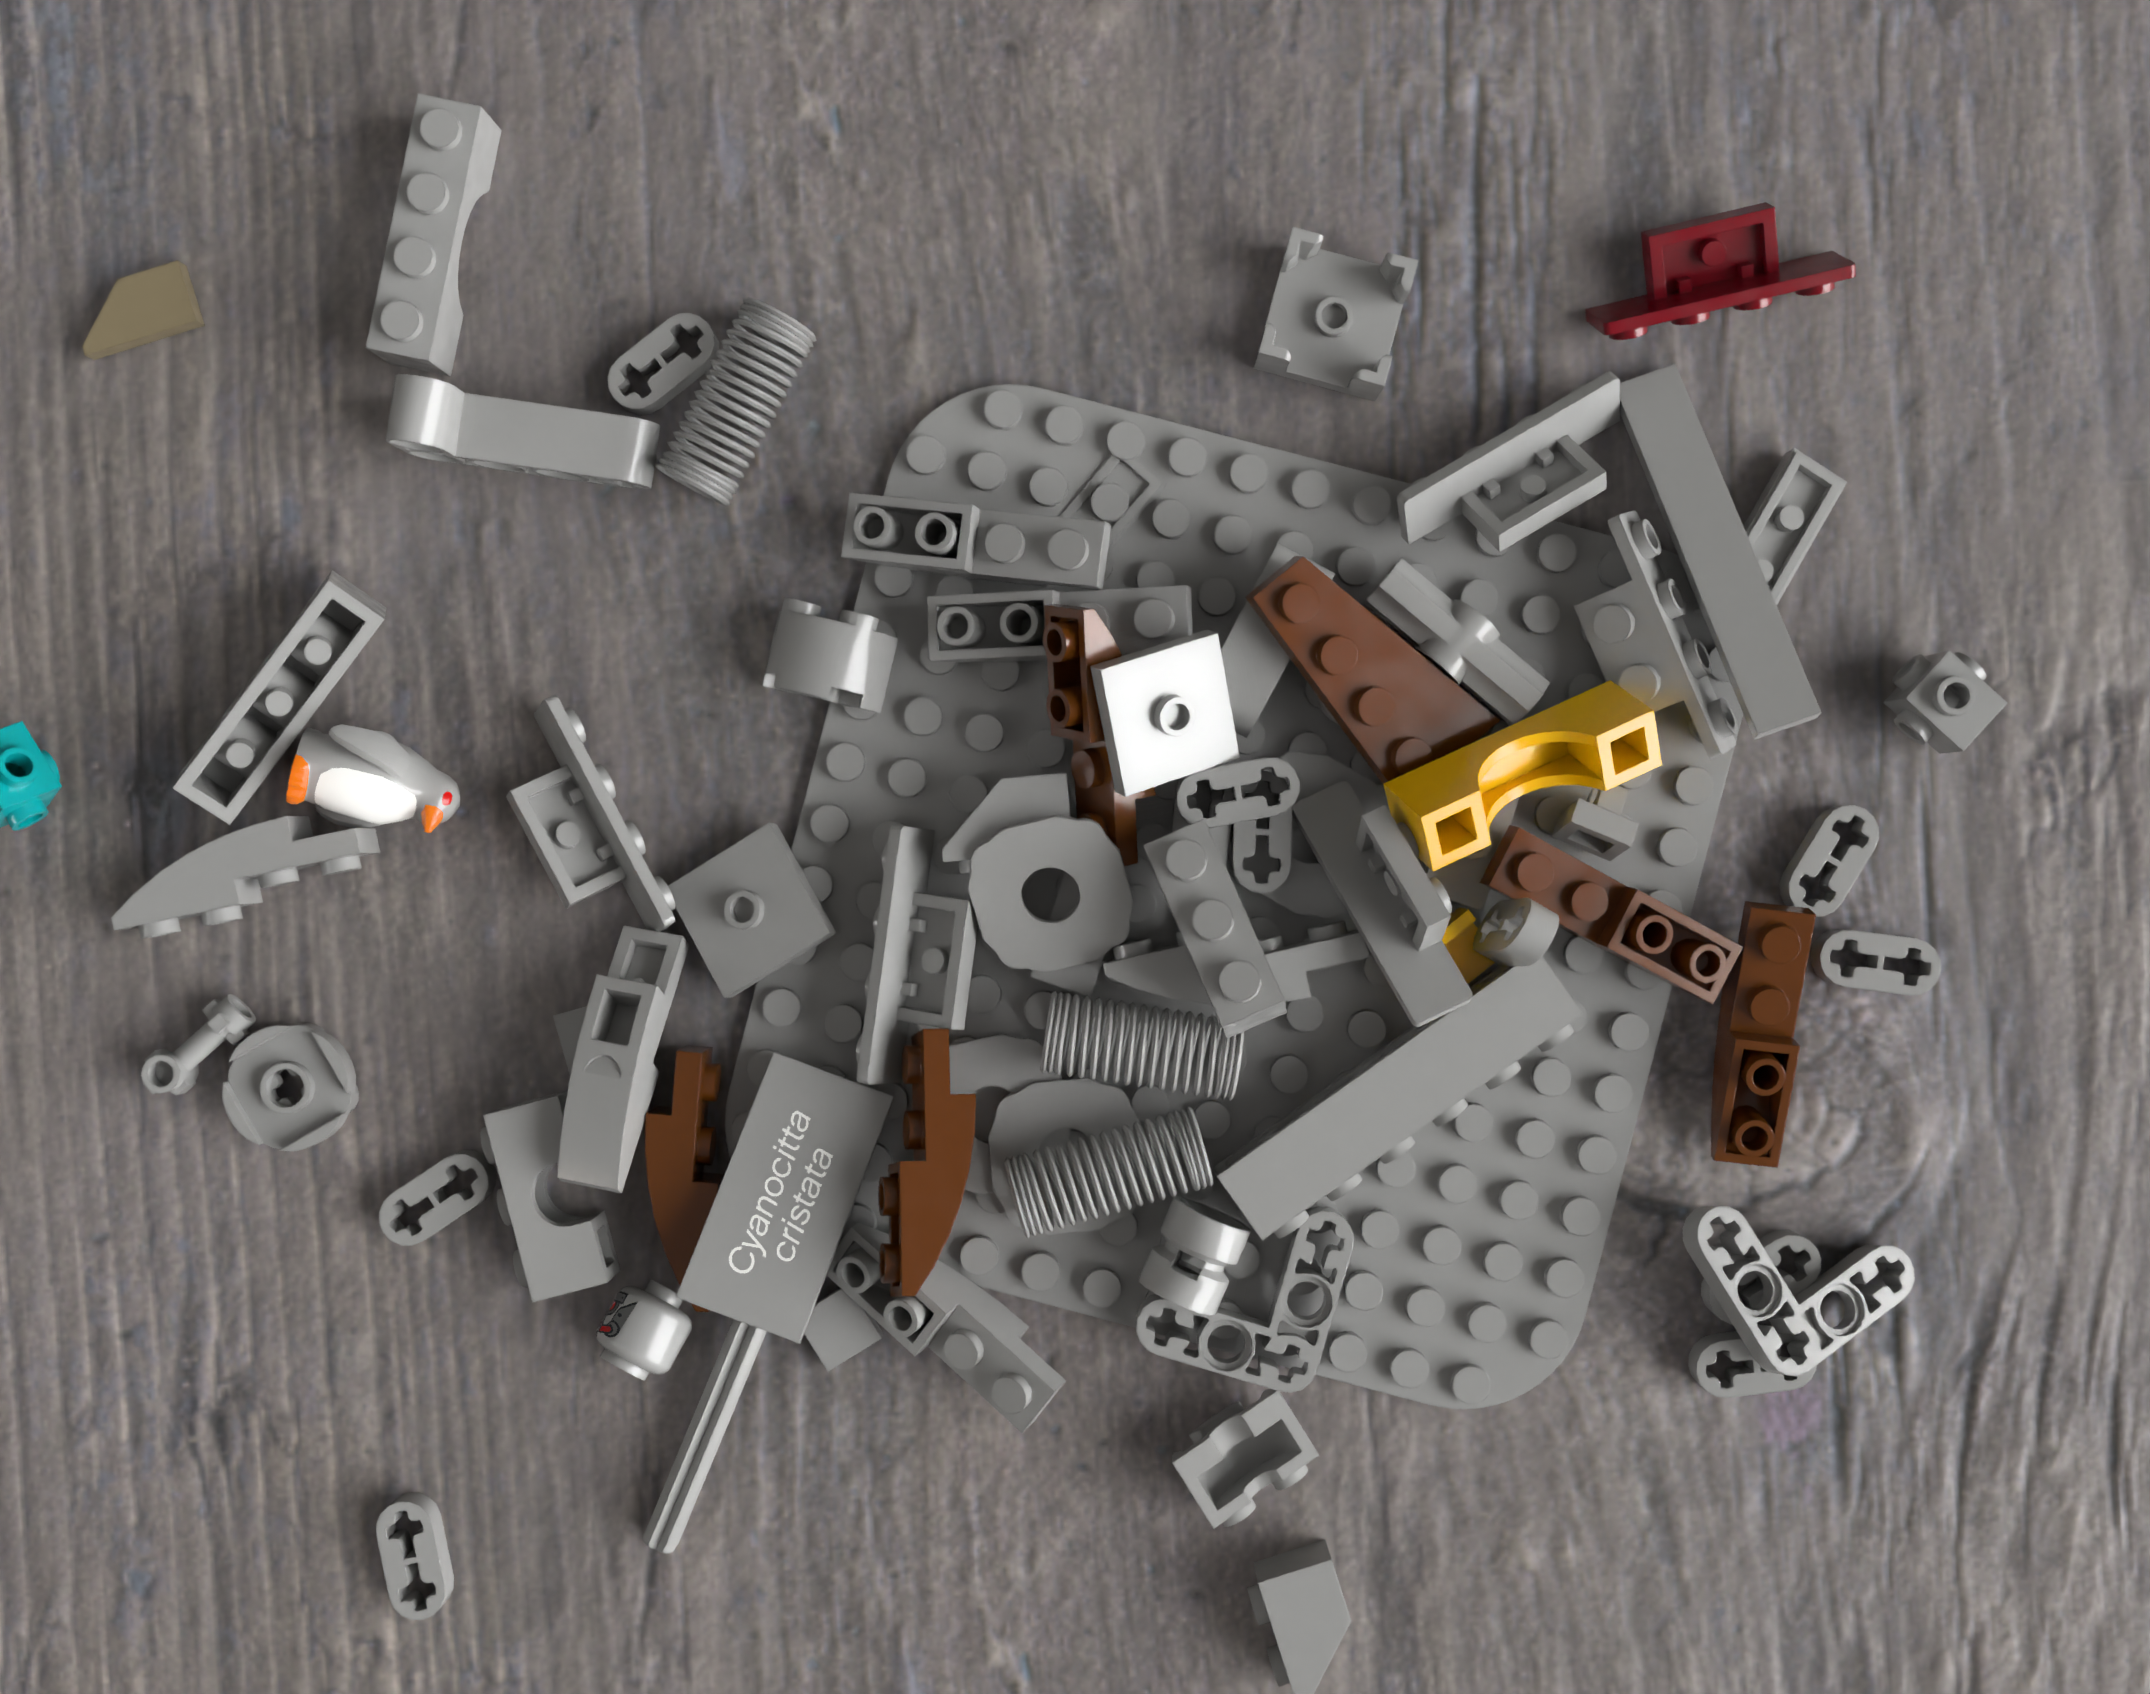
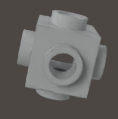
[1883,650,2007,754]

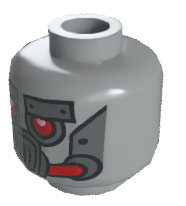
[596,1280,692,1381]

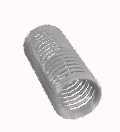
[656,297,817,506]
[1040,990,1244,1101]
[1004,1107,1213,1238]

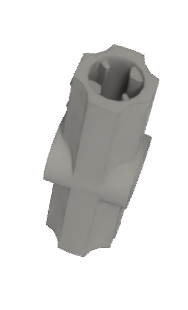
[1364,558,1550,726]

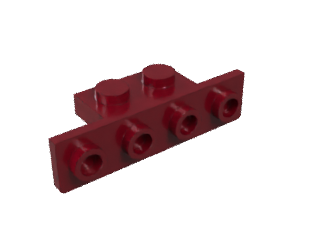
[1585,202,1856,340]

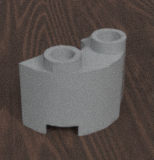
[762,598,898,713]
[1172,1389,1319,1529]

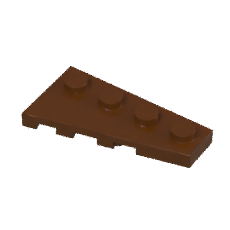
[1245,556,1500,785]

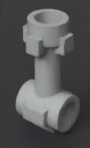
[141,994,256,1095]

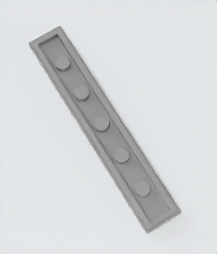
[1620,364,1822,740]

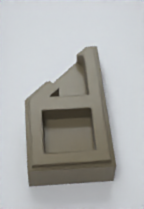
[82,260,205,360]

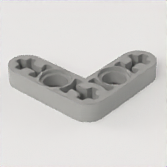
[1136,1206,1354,1393]
[1682,1206,1915,1376]

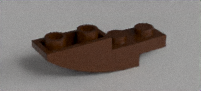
[1043,604,1156,866]
[1479,825,1743,1004]
[1711,901,1816,1168]
[878,1029,976,1297]
[645,1045,725,1312]

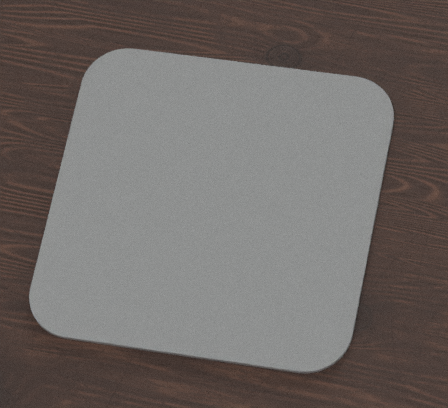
[725,384,1743,1409]

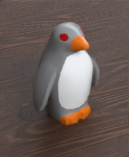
[286,724,460,833]

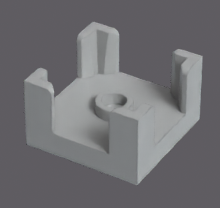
[1253,227,1419,401]

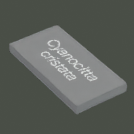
[676,1052,894,1344]

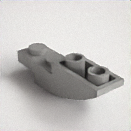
[841,493,1111,590]
[927,585,1193,662]
[111,816,380,939]
[1103,921,1370,1004]
[557,926,690,1193]
[827,1223,1066,1433]

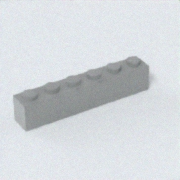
[1214,956,1583,1240]

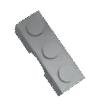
[1143,819,1287,1039]
[480,1090,620,1303]

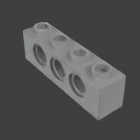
[173,570,386,825]

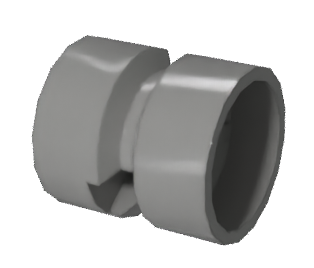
[1139,1196,1251,1316]

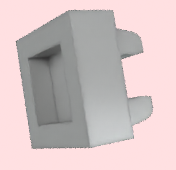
[1551,786,1640,861]

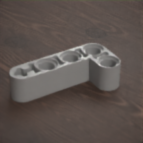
[386,374,661,490]

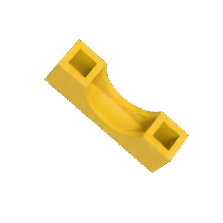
[1384,680,1662,871]

